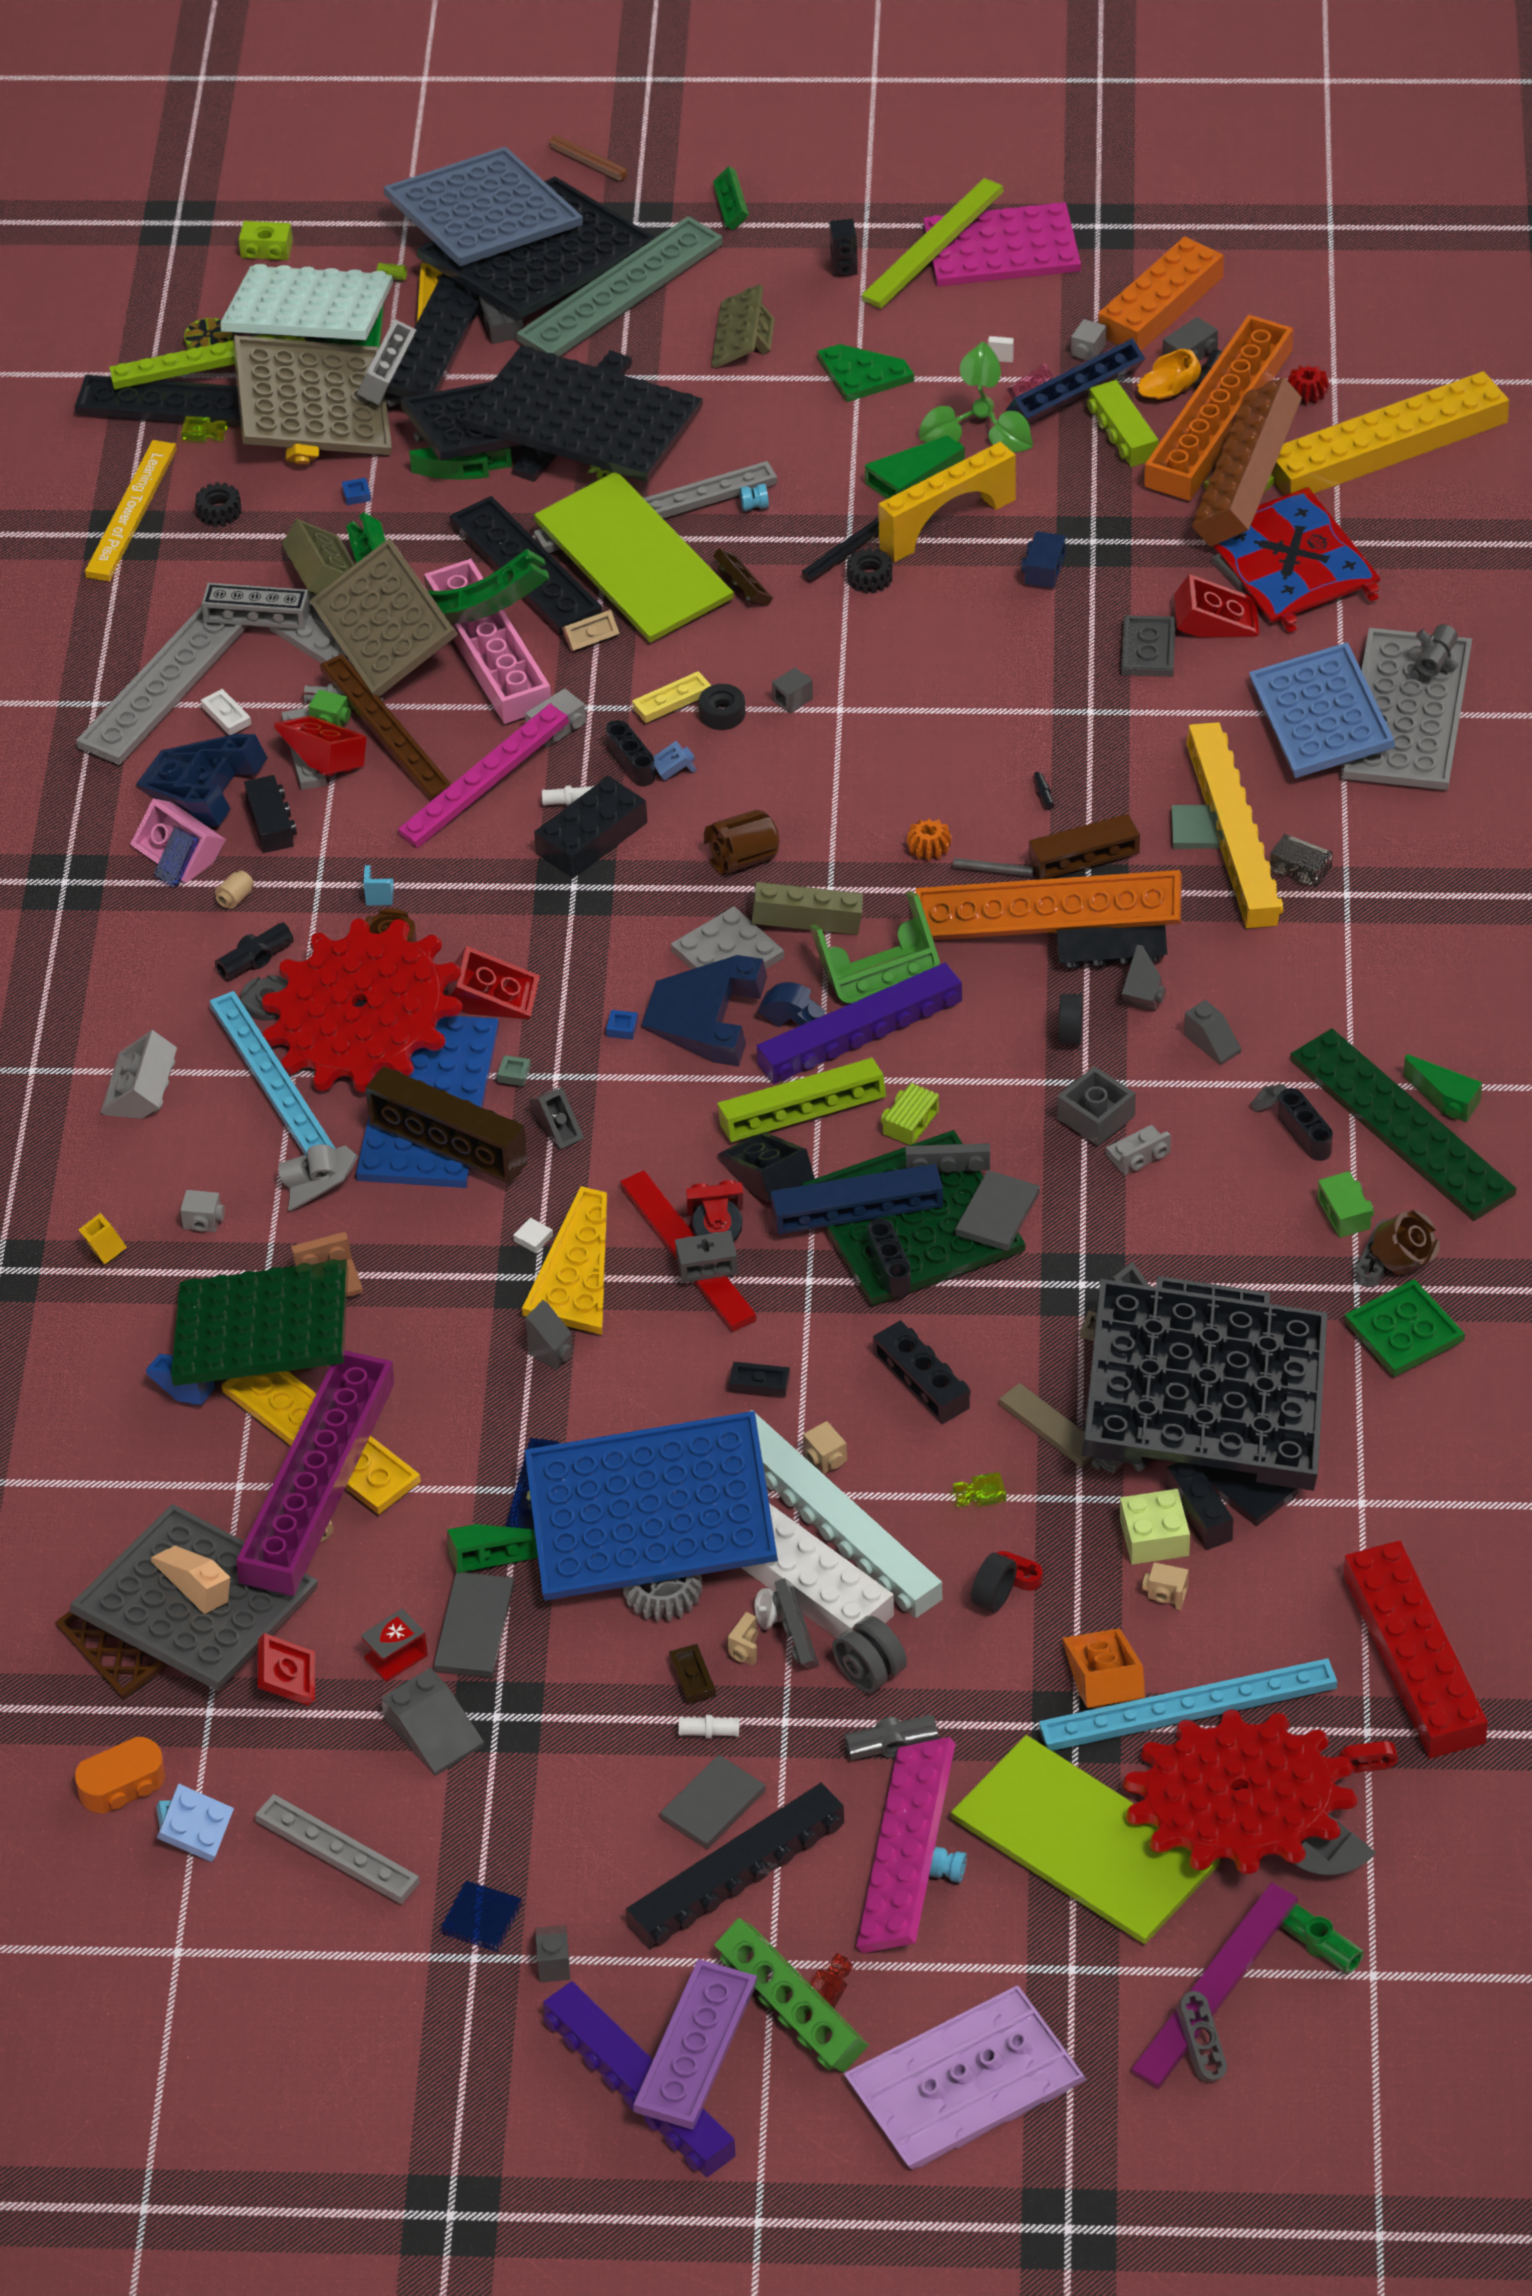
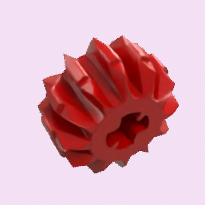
[1287,365,1329,405]

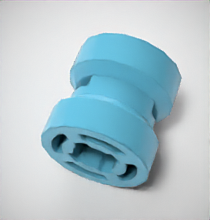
[740,484,769,512]
[930,1847,967,1883]

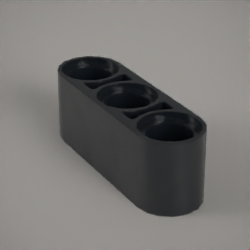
[606,720,655,786]
[1278,1088,1333,1161]
[867,1218,911,1297]

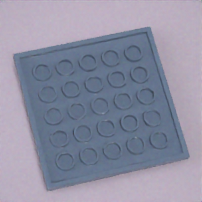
[384,146,583,266]

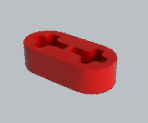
[996,1551,1043,1591]
[1339,1741,1398,1773]

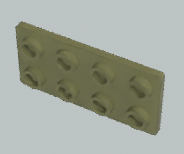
[712,284,775,368]

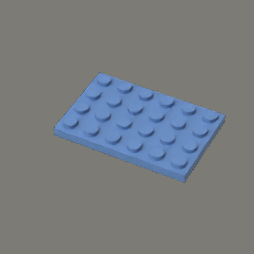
[1249,642,1395,778]

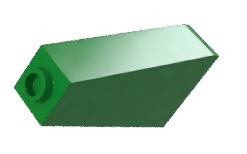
[865,435,965,499]

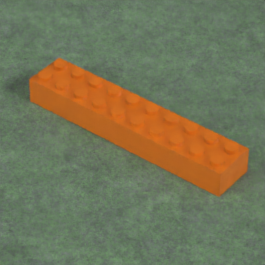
[1145,314,1294,501]

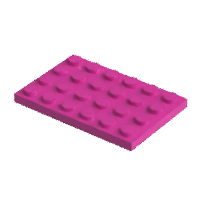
[923,202,1081,287]

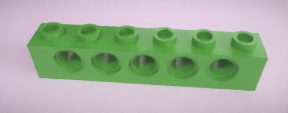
[714,1918,869,2073]

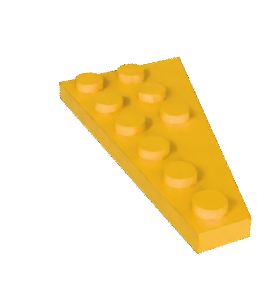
[522,1186,607,1335]

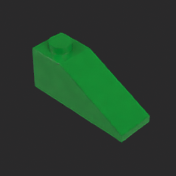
[1403,1054,1482,1123]
[447,1524,538,1573]

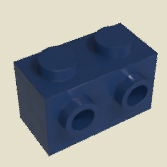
[1021,531,1066,588]

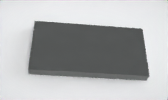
[434,1572,515,1678]

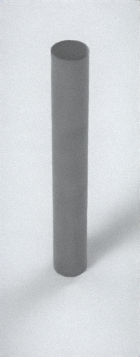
[953,858,1034,877]

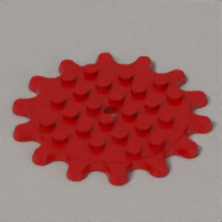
[262,918,463,1092]
[1123,1709,1358,1874]

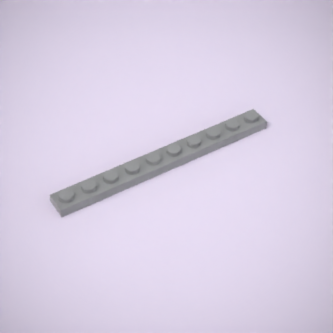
[534,461,777,553]

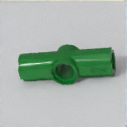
[1280,1904,1364,1973]

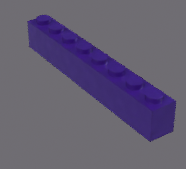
[756,962,962,1084]
[543,1981,736,2178]

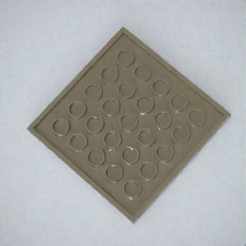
[233,335,392,455]

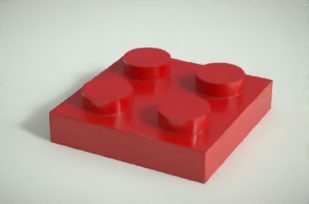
[258,1633,315,1706]

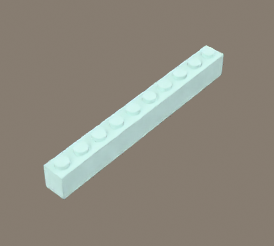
[749,1410,942,1619]

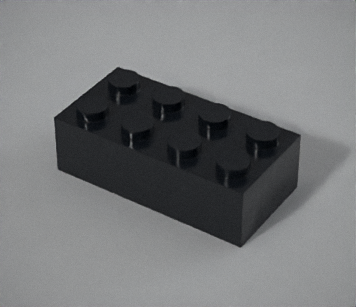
[534,776,648,879]

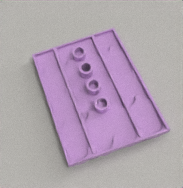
[844,1985,1087,2170]

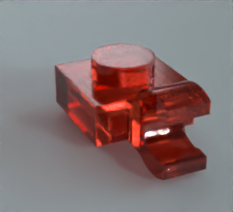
[810,1953,853,2008]

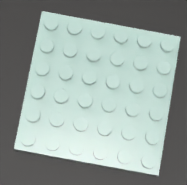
[221,264,393,340]

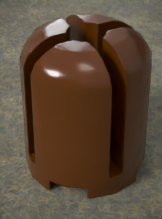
[704,810,780,874]

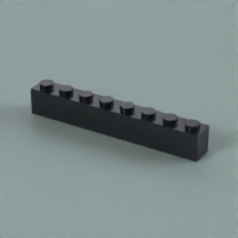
[626,1782,845,1950]

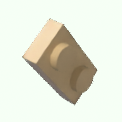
[562,610,620,651]

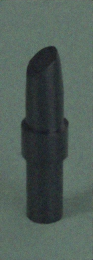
[1034,772,1055,810]

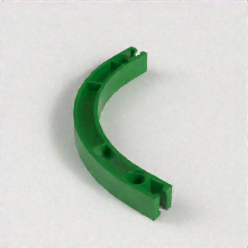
[346,512,549,624]

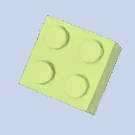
[1120,1489,1190,1565]

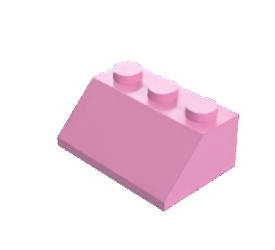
[130,798,226,883]

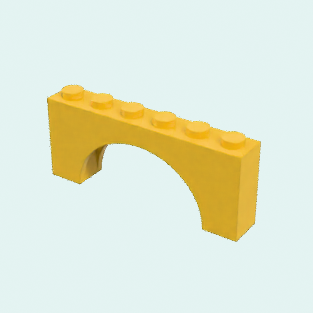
[878,441,1016,562]

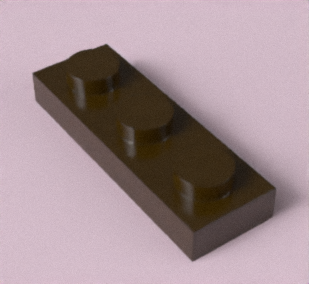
[713,548,773,606]

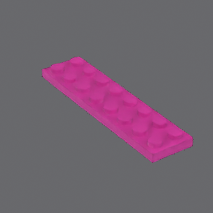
[856,1737,955,1953]

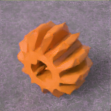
[906,817,952,862]

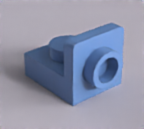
[653,741,697,780]

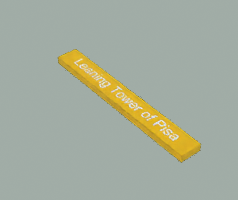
[85,440,177,582]

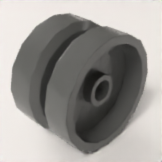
[832,1616,907,1693]

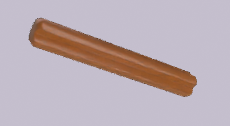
[549,135,627,181]

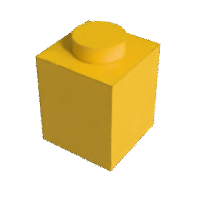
[78,1213,127,1264]

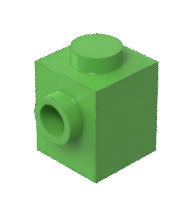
[308,690,351,727]

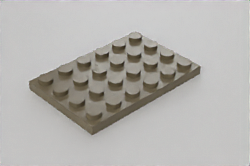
[310,538,458,697]

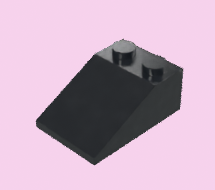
[718,1132,815,1202]

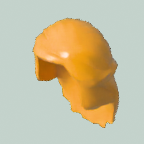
[1137,349,1201,399]

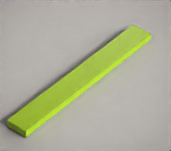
[862,178,1004,309]

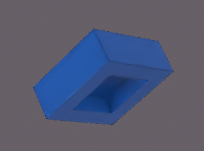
[342,477,371,505]
[606,1010,638,1040]

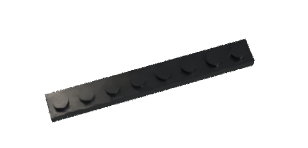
[512,350,632,482]

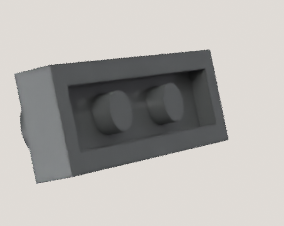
[906,1143,990,1172]
[773,1578,820,1669]

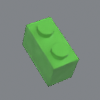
[1317,1171,1374,1238]

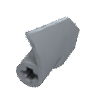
[279,1144,358,1211]

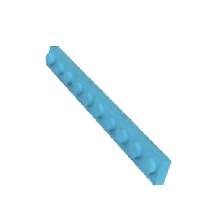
[209,991,349,1175]
[1039,1658,1337,1751]

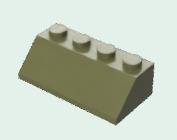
[282,518,355,596]
[752,881,863,935]

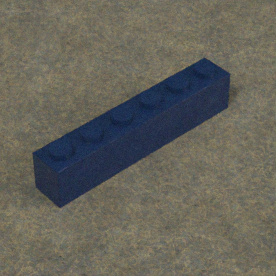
[1006,338,1146,425]
[771,1164,943,1234]

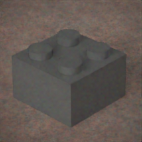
[1057,1066,1136,1146]

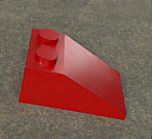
[1174,574,1259,637]
[274,715,367,776]
[446,946,540,1019]

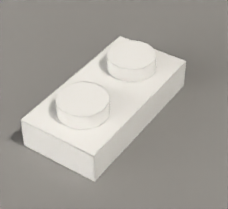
[201,689,252,735]

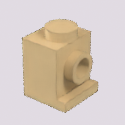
[1142,1563,1189,1610]

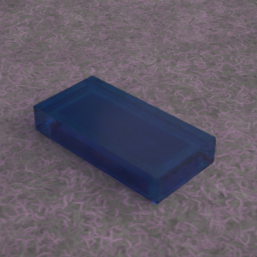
[154,827,199,887]

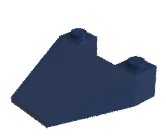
[136,734,268,827]
[642,955,767,1066]

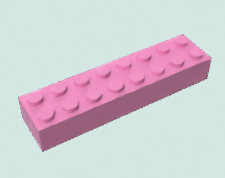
[424,559,551,724]

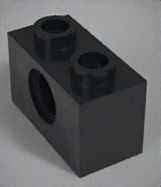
[829,219,858,277]

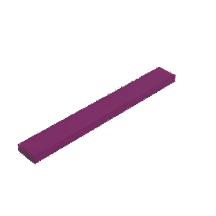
[1132,1882,1298,2089]

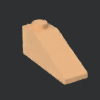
[151,1546,230,1614]

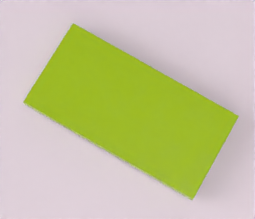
[534,472,734,643]
[951,1735,1220,1945]

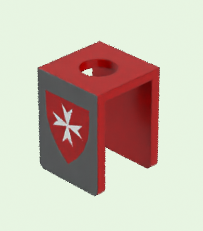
[361,1609,428,1682]

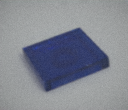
[441,1880,522,1952]

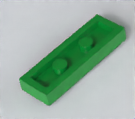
[713,166,749,230]

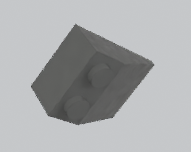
[381,1668,485,1776]

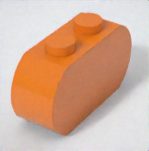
[75,1737,165,1813]

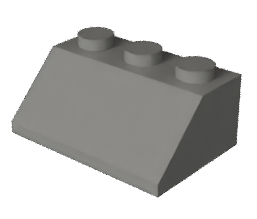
[100,1030,177,1119]

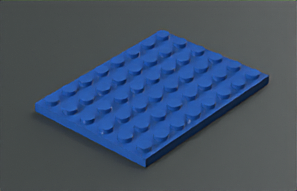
[525,1411,778,1601]

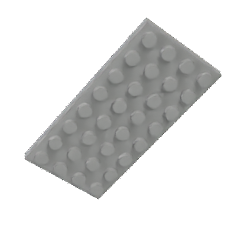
[1343,628,1472,790]

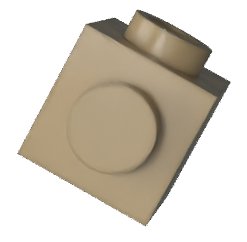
[803,1421,847,1474]

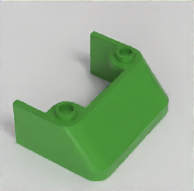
[810,891,940,1003]

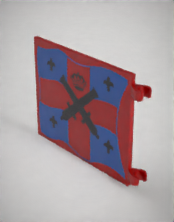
[1213,487,1381,633]

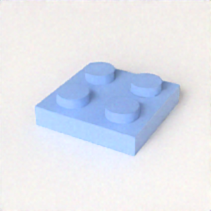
[156,1784,234,1862]

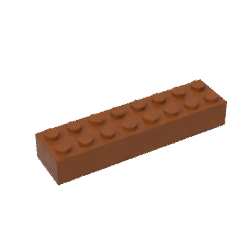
[1192,377,1302,547]

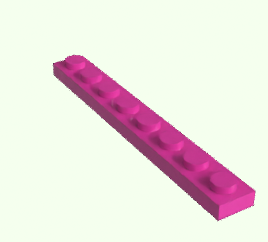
[398,703,569,848]

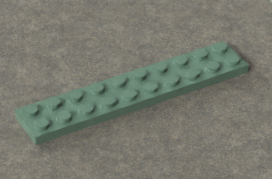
[517,216,723,356]

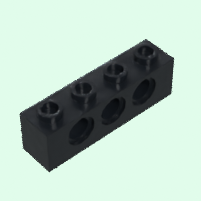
[873,1320,971,1424]

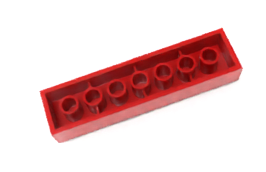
[1344,1540,1488,1759]

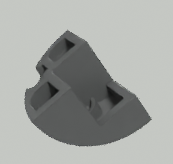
[1294,1814,1376,1875]

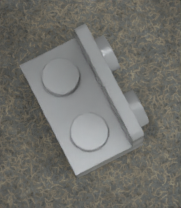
[1106,1125,1171,1176]

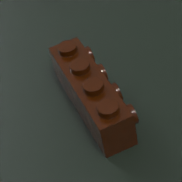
[1029,814,1140,879]

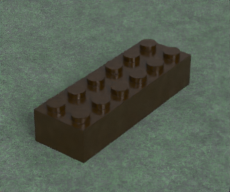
[365,1066,528,1184]

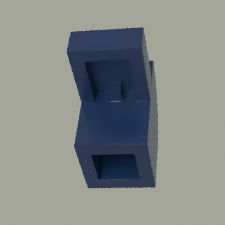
[758,982,826,1027]

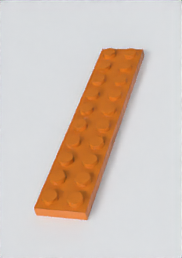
[915,870,1182,940]

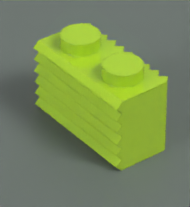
[881,1082,939,1145]

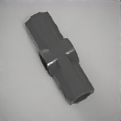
[844,1714,938,1760]

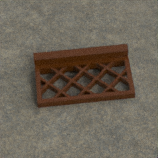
[55,1611,174,1699]

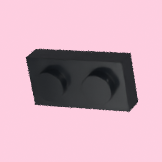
[729,1361,790,1397]

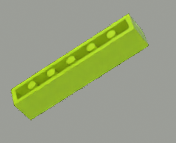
[717,1058,886,1142]

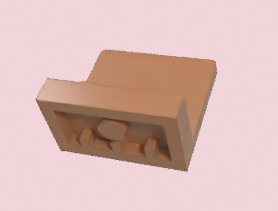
[291,1231,363,1297]

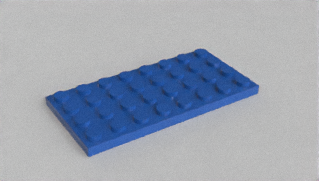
[356,1016,499,1188]

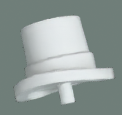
[754,1588,786,1630]

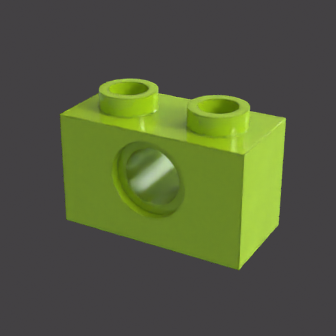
[239,221,293,260]

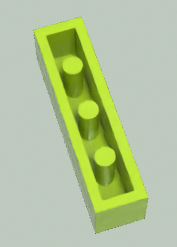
[1087,380,1159,467]

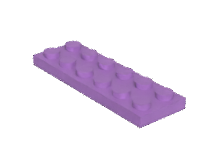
[634,1959,757,2130]

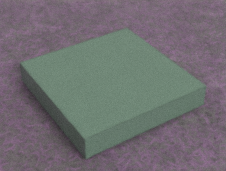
[1171,805,1224,849]

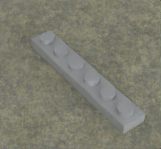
[255,1794,420,1905]

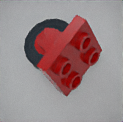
[686,1180,743,1242]

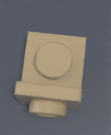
[728,1612,759,1666]

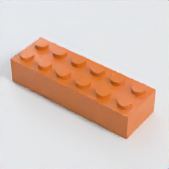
[1098,236,1224,351]

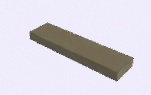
[999,1383,1094,1468]

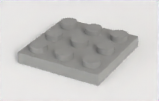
[671,906,784,969]

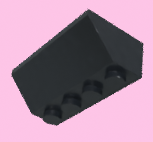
[1053,925,1167,968]

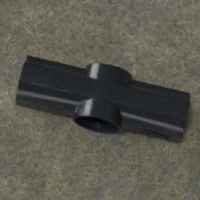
[215,922,294,981]

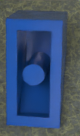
[146,1354,215,1405]

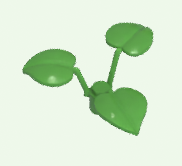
[919,342,1033,453]

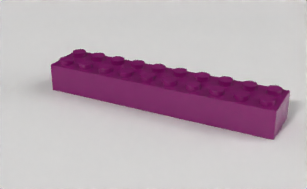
[236,1350,394,1596]

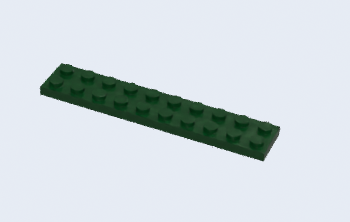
[1290,1028,1516,1221]

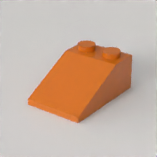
[1062,1628,1145,1708]

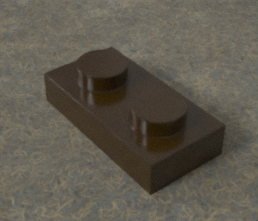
[669,1644,716,1704]

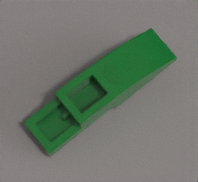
[409,447,512,480]

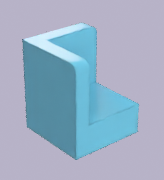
[364,865,394,906]

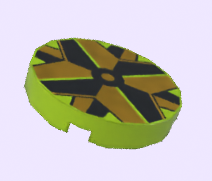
[184,318,233,350]

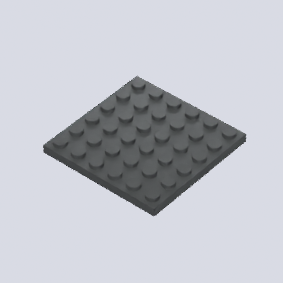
[70,1504,318,1691]

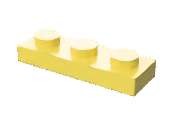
[632,671,711,723]

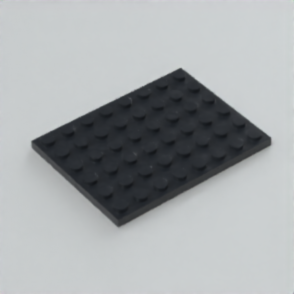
[417,176,656,320]
[462,345,703,482]

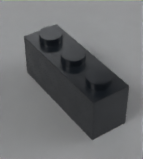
[244,775,297,853]
[1166,1462,1233,1551]

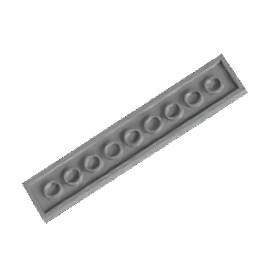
[76,606,249,765]

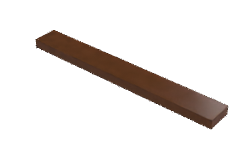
[320,654,451,802]

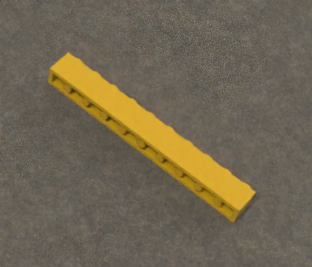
[1186,722,1283,928]

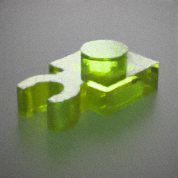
[181,416,227,442]
[953,1472,1006,1506]

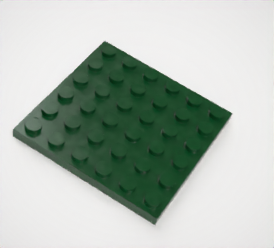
[802,1130,1026,1306]
[171,1259,349,1386]

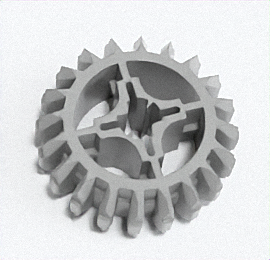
[623,1574,702,1622]

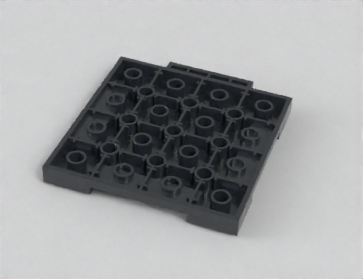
[1081,1276,1327,1491]

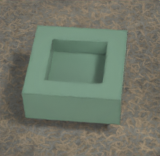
[497,1055,531,1086]

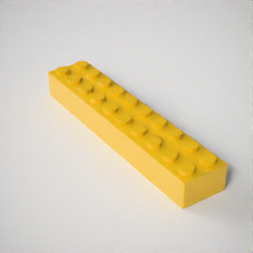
[1271,371,1509,495]

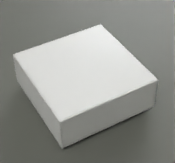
[988,336,1014,363]
[513,1218,553,1253]

